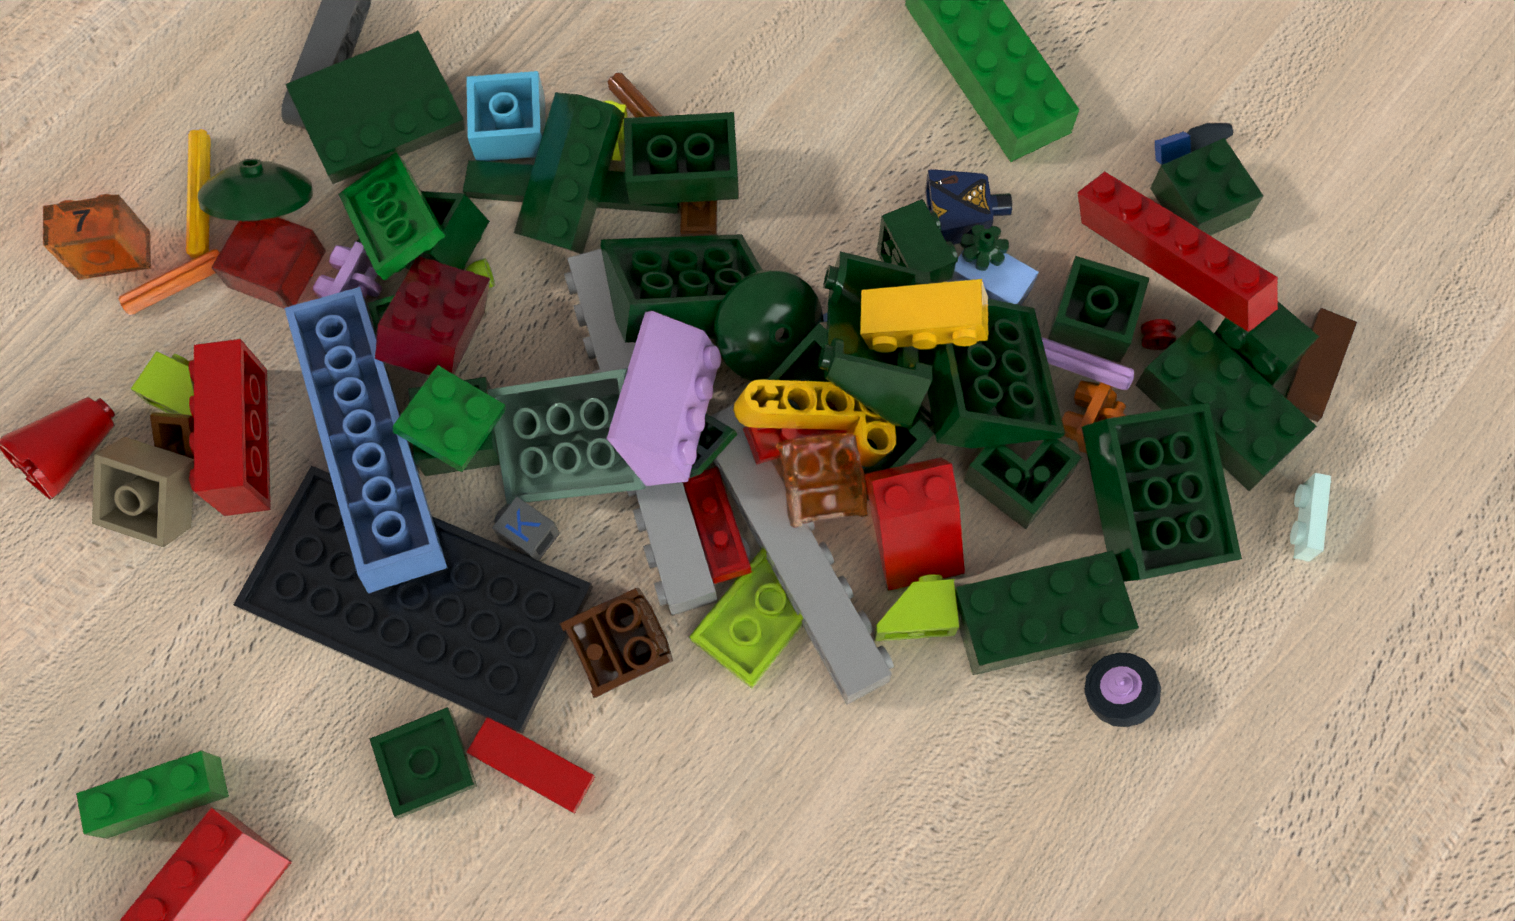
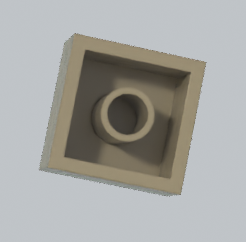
[92,437,194,547]

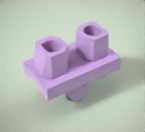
[313,241,382,299]

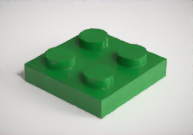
[393,366,506,472]

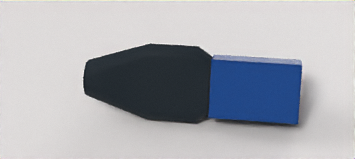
[1155,123,1233,165]

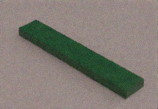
[463,160,679,214]

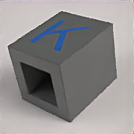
[492,497,560,561]

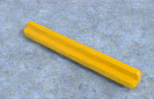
[186,129,211,259]

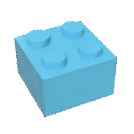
[467,71,546,161]

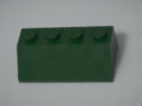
[514,92,625,254]

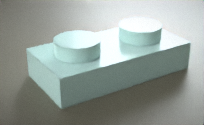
[1290,473,1331,561]

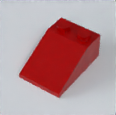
[864,457,965,591]

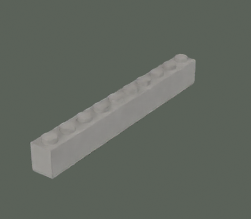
[564,249,718,615]

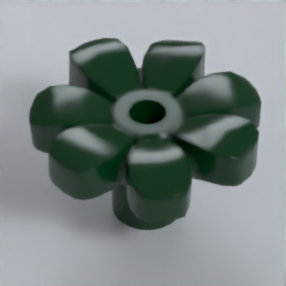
[960,224,1009,271]

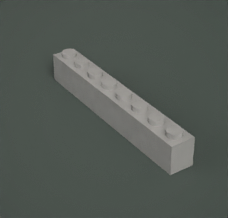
[711,405,894,705]

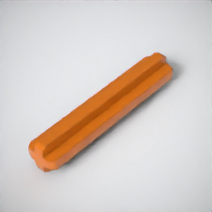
[119,249,227,315]

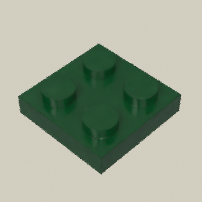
[369,707,477,819]

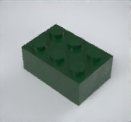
[624,112,739,205]

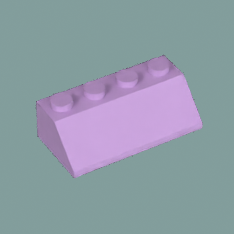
[607,311,721,486]

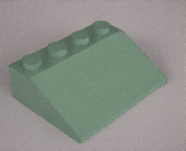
[487,368,646,504]

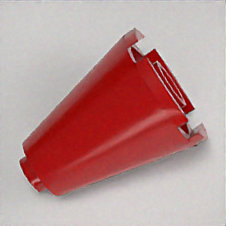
[0,397,115,500]

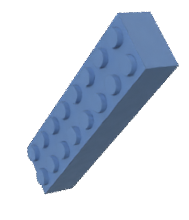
[284,287,447,593]

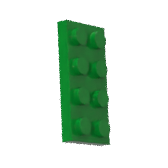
[338,152,446,281]

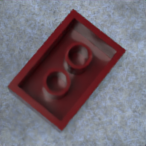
[375,256,490,376]

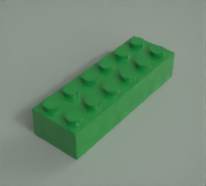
[905,0,1080,162]

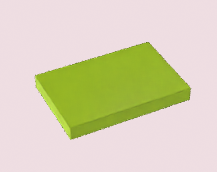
[689,546,803,689]

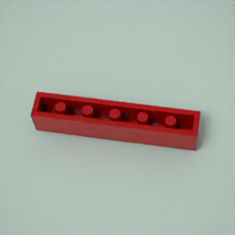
[1077,172,1278,332]

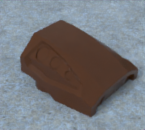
[560,588,673,698]

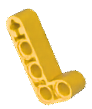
[733,379,896,467]

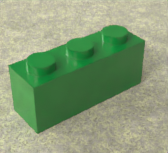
[76,750,229,839]

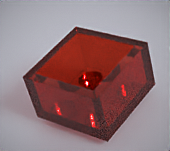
[211,217,326,309]

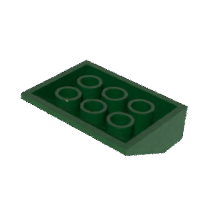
[285,30,465,184]
[600,234,762,343]
[919,299,1065,449]
[1081,403,1242,582]

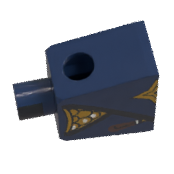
[925,169,1012,245]

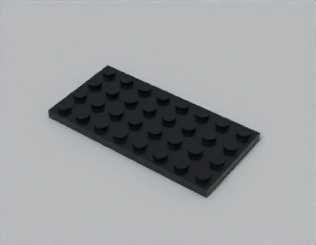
[233,465,593,734]

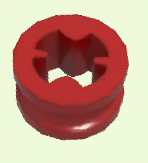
[1141,319,1177,350]

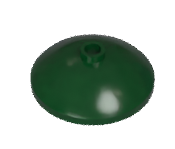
[197,159,313,221]
[714,270,824,381]

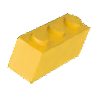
[861,279,988,353]

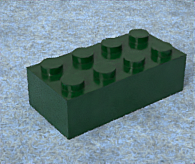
[1136,320,1317,491]
[955,550,1139,675]

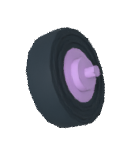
[1084,653,1161,727]

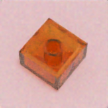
[43,194,151,280]

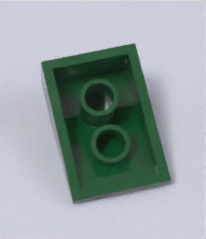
[357,191,490,270]

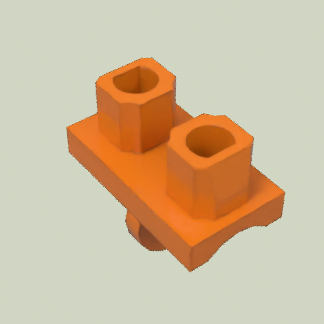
[1062,380,1126,454]

